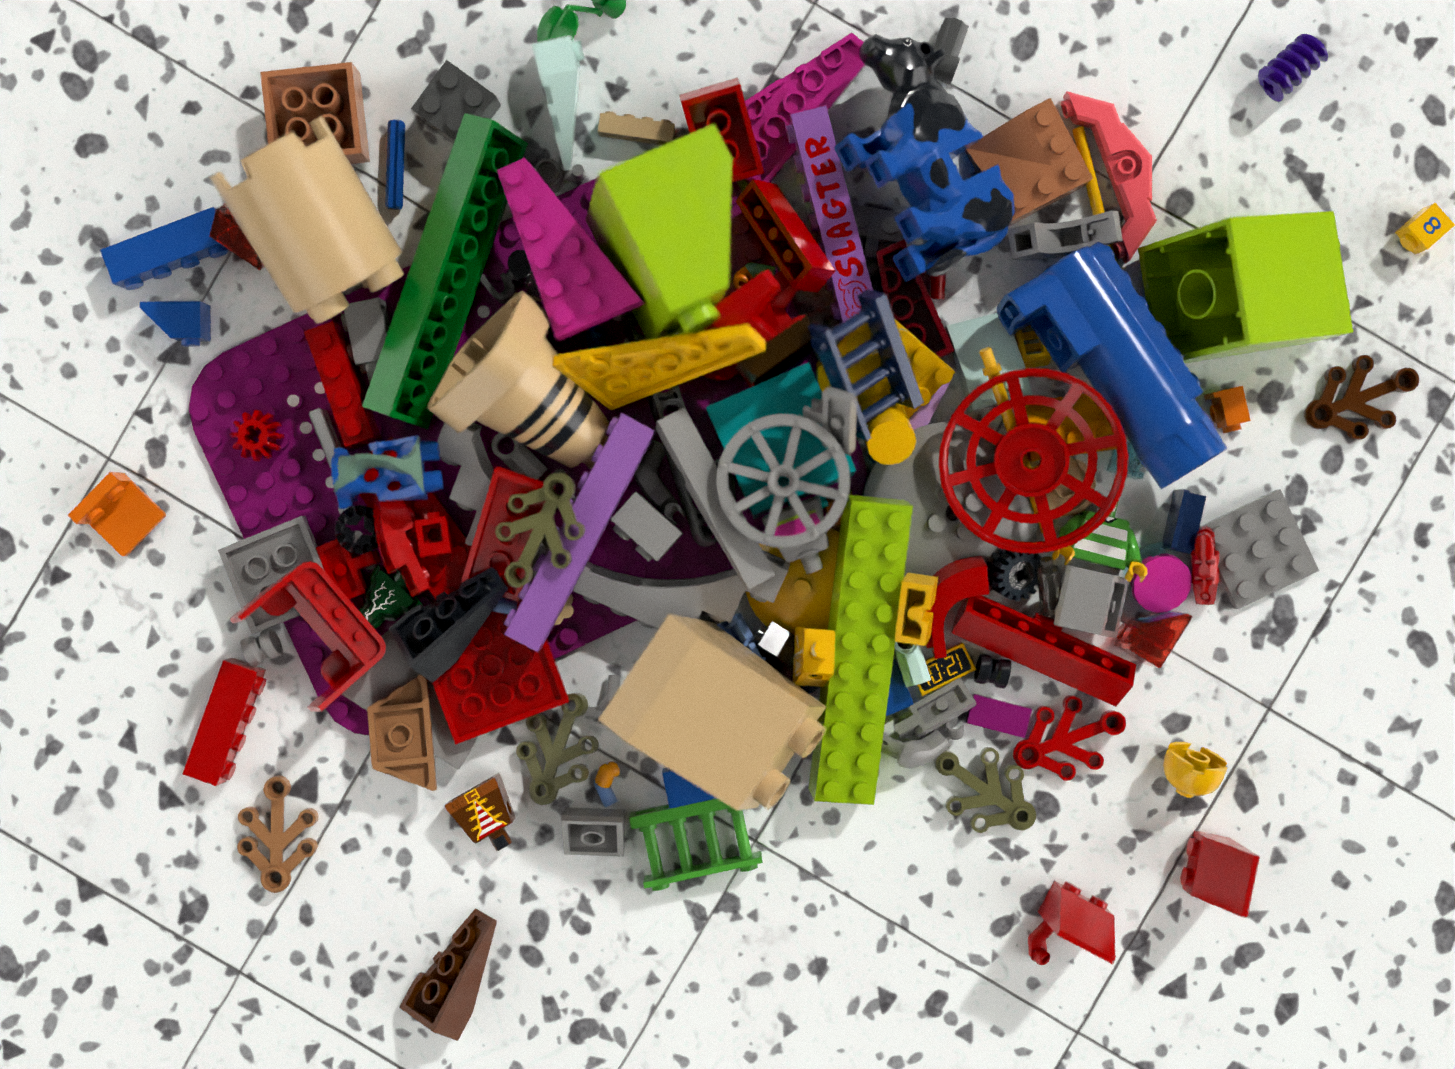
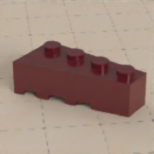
[876,239,955,358]

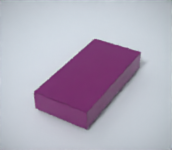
[965,693,1032,738]

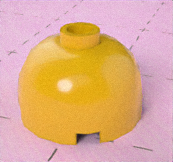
[1163,742,1228,798]

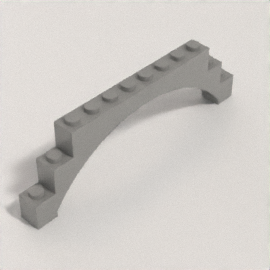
[437,422,790,629]

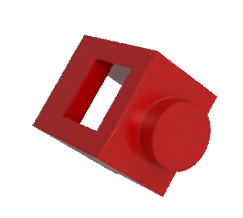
[414,512,453,559]

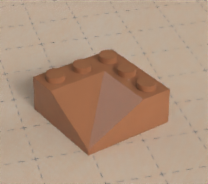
[260,62,370,164]
[965,98,1093,227]

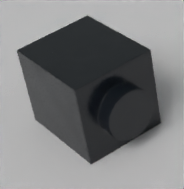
[751,621,795,672]

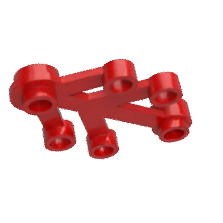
[1013,695,1126,781]

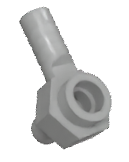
[585,675,620,725]

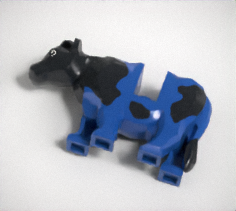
[834,34,1015,282]

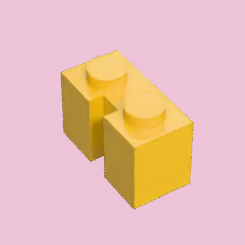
[895,572,938,646]

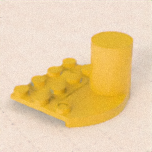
[816,319,955,465]

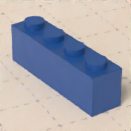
[100,207,236,290]

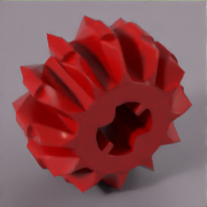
[229,410,284,462]

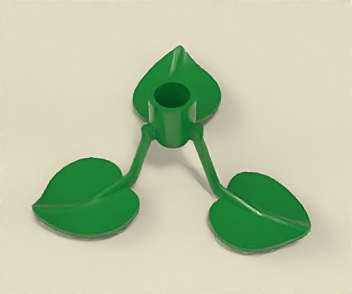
[537,0,626,43]

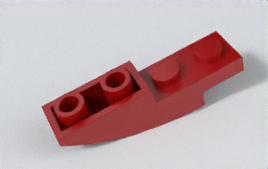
[373,481,431,597]

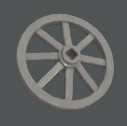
[716,414,850,548]

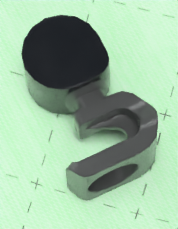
[480,250,534,304]

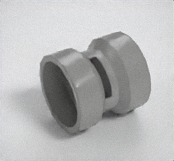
[241,628,283,667]

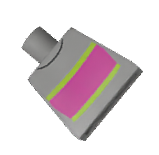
[762,495,829,574]

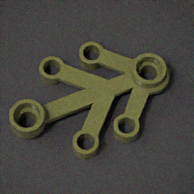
[495,473,585,587]
[516,693,599,805]
[934,747,1036,833]

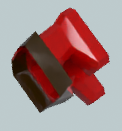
[704,269,813,387]

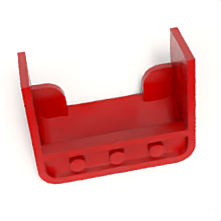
[229,562,386,712]

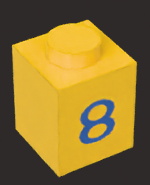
[1395,203,1455,255]

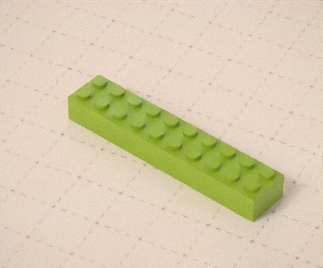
[808,495,913,805]

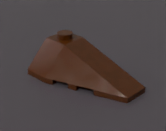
[399,908,497,1041]

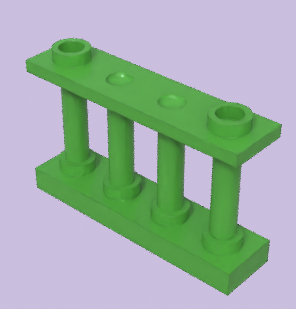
[629,798,763,891]

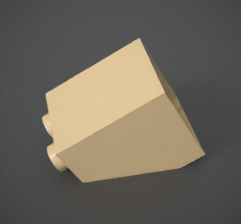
[598,614,826,811]

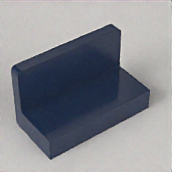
[1161,489,1207,555]

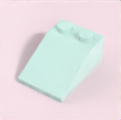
[946,313,1032,413]

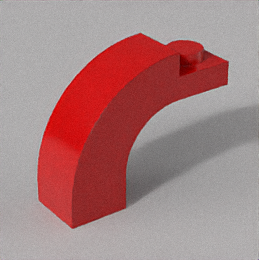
[925,556,990,659]

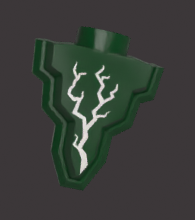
[359,564,423,629]

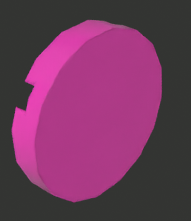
[1130,553,1192,613]

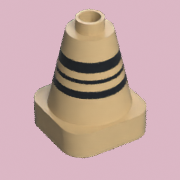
[427,291,609,469]

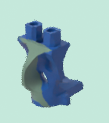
[331,436,443,509]

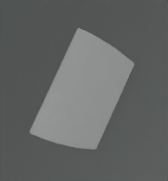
[342,630,478,769]

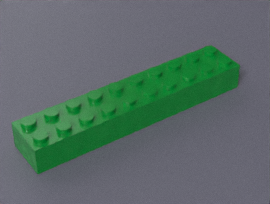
[362,113,528,429]

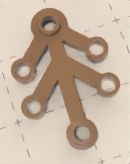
[237,775,319,893]

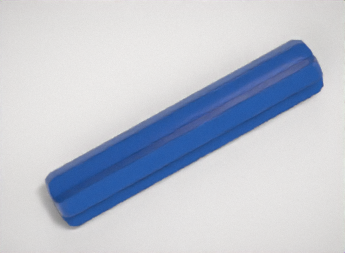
[385,119,405,210]

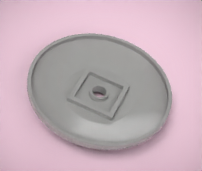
[862,422,1038,601]

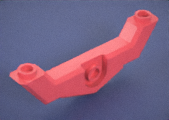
[1061,91,1157,264]

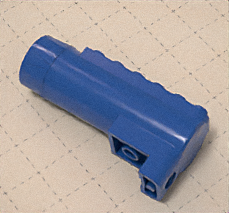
[997,242,1228,489]

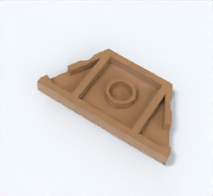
[367,674,437,791]

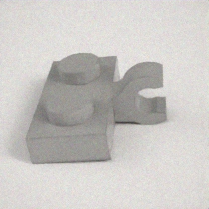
[851,204,904,262]
[803,387,857,455]

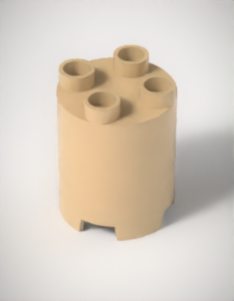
[209,116,404,324]

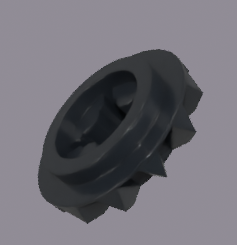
[335,505,378,554]

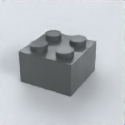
[411,60,501,144]

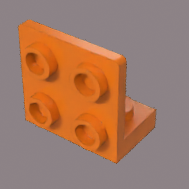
[68,472,166,556]

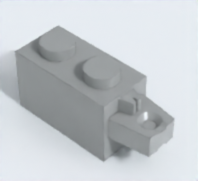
[341,298,390,384]

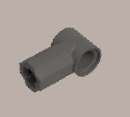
[934,18,969,84]

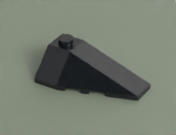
[389,567,508,683]

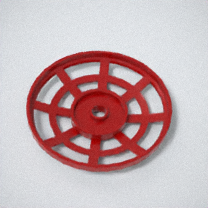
[939,368,1129,554]

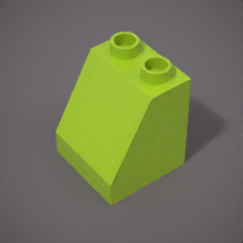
[585,124,732,340]
[1138,211,1354,363]

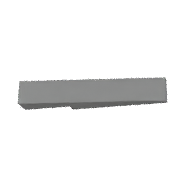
[655,407,775,591]

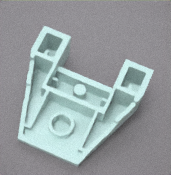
[532,36,585,171]

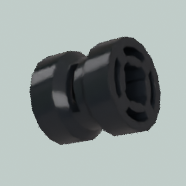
[974,653,1012,689]

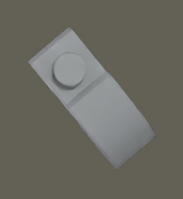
[1008,210,1123,260]

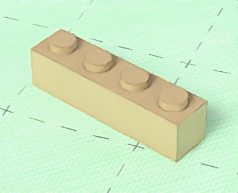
[598,111,675,145]

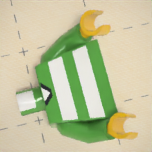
[1051,500,1148,583]

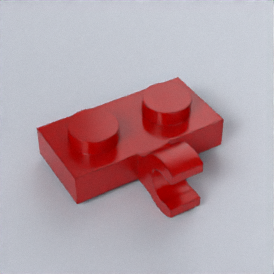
[316,539,381,600]

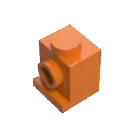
[1204,386,1251,433]

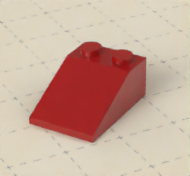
[679,78,764,183]
[1180,830,1260,918]
[1038,880,1116,965]

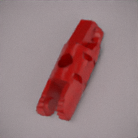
[1191,526,1220,605]

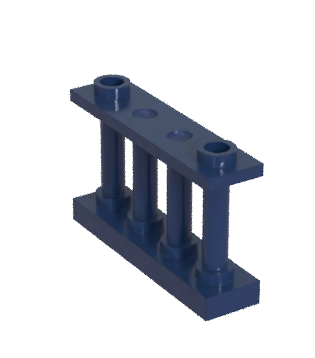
[808,289,924,441]

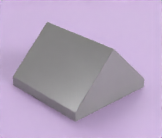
[561,807,626,857]

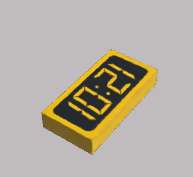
[917,642,976,696]

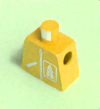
[793,627,835,687]

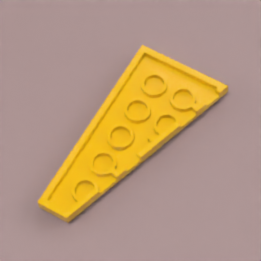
[553,324,765,410]

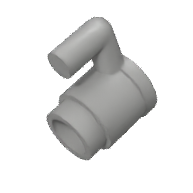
[534,158,586,193]

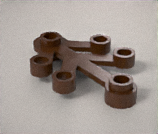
[1304,355,1419,440]

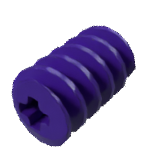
[1258,33,1328,102]

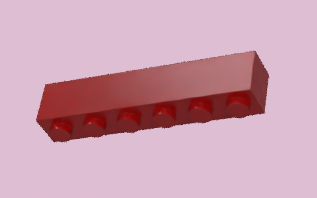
[951,596,1136,707]

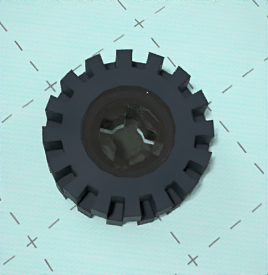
[987,548,1045,601]

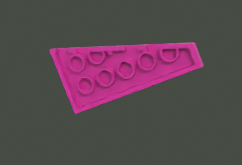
[743,33,866,184]
[497,158,645,341]

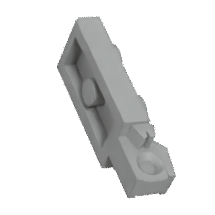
[894,677,977,740]

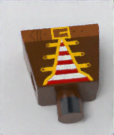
[444,773,515,851]

